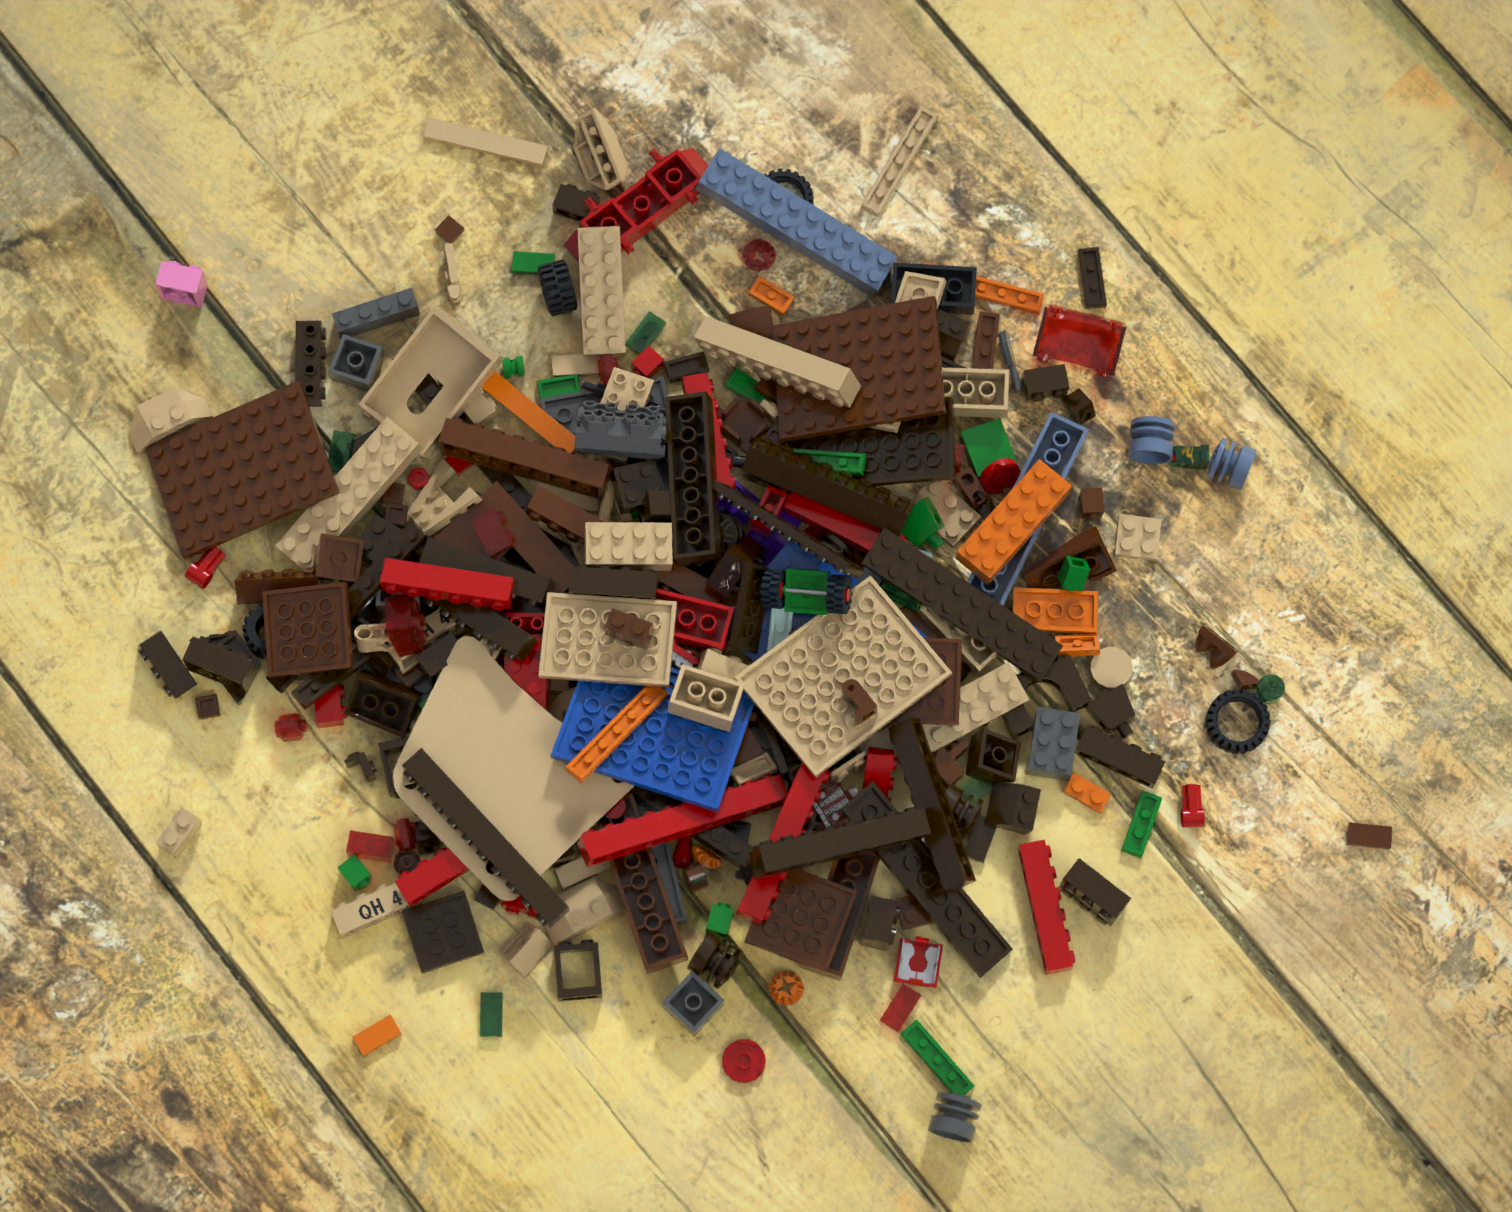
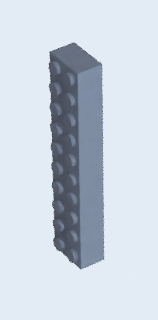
[695,148,898,297]
[967,412,1089,606]

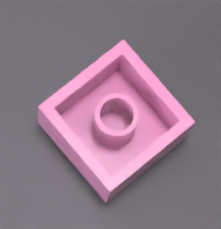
[155,261,208,308]

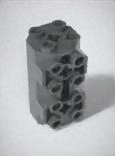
[575,401,667,460]

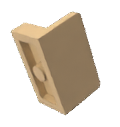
[499,922,553,976]

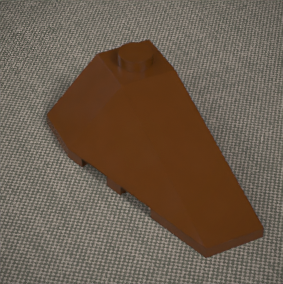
[1023,526,1117,589]

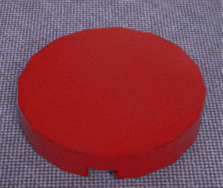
[979,458,1021,494]
[722,1039,766,1083]

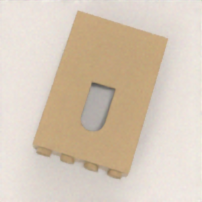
[358,304,505,458]

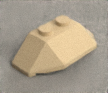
[573,108,628,191]
[128,387,214,454]
[545,877,626,946]

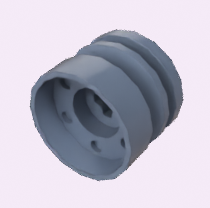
[1128,416,1175,464]
[1207,437,1256,491]

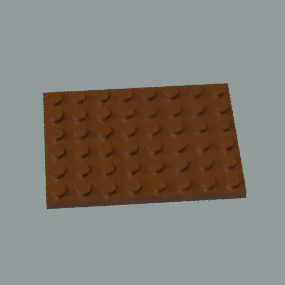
[773,296,946,442]
[145,380,340,560]

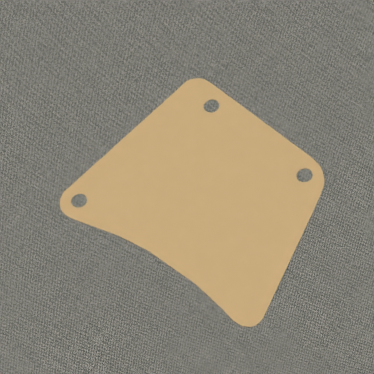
[393,636,634,901]

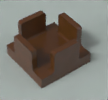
[721,395,774,454]
[313,533,364,583]

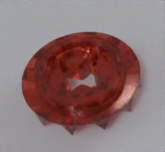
[743,239,776,272]

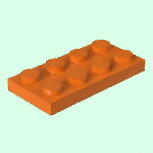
[1012,587,1098,634]

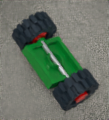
[761,568,853,615]

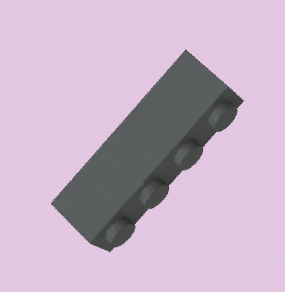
[332,288,420,340]

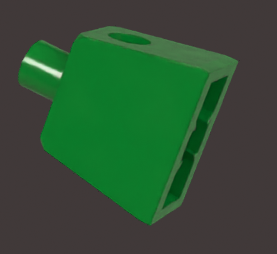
[902,497,945,550]

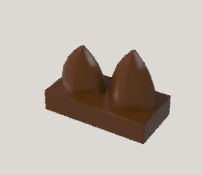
[1195,624,1239,669]

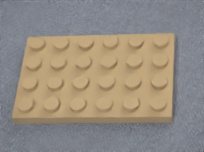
[538,592,677,687]

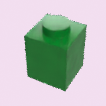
[1058,556,1090,591]
[337,854,372,891]
[706,902,734,938]

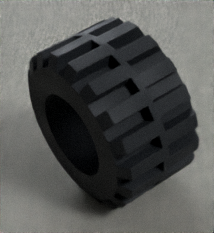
[538,259,578,316]
[242,604,267,659]

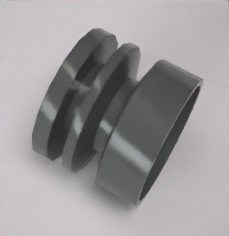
[928,1092,982,1143]

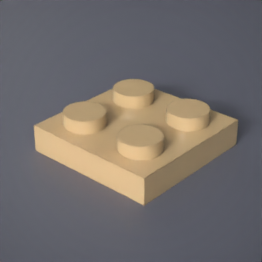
[1114,514,1162,562]

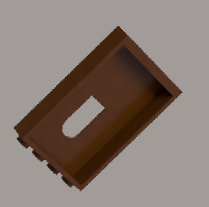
[433,481,575,618]

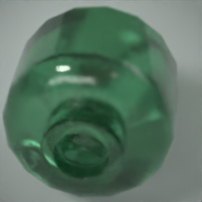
[1255,674,1285,704]

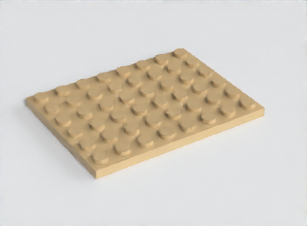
[734,575,952,778]

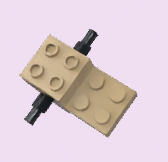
[581,367,666,464]

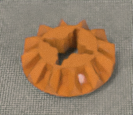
[691,845,723,869]
[769,970,804,1005]

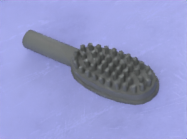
[997,329,1023,393]

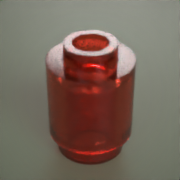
[597,354,619,385]
[393,818,417,851]

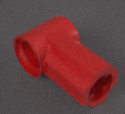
[185,547,226,589]
[1181,784,1205,828]

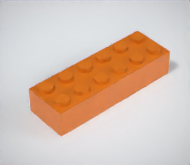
[955,459,1072,585]

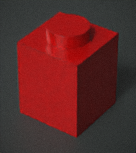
[631,346,664,379]

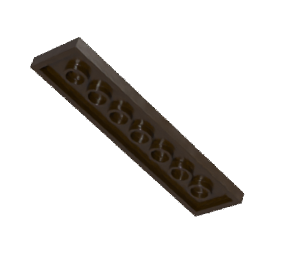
[712,479,865,577]

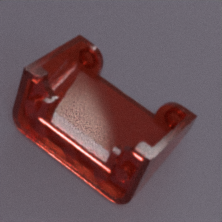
[1032,304,1127,378]

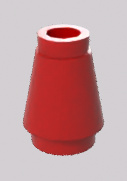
[672,836,693,869]

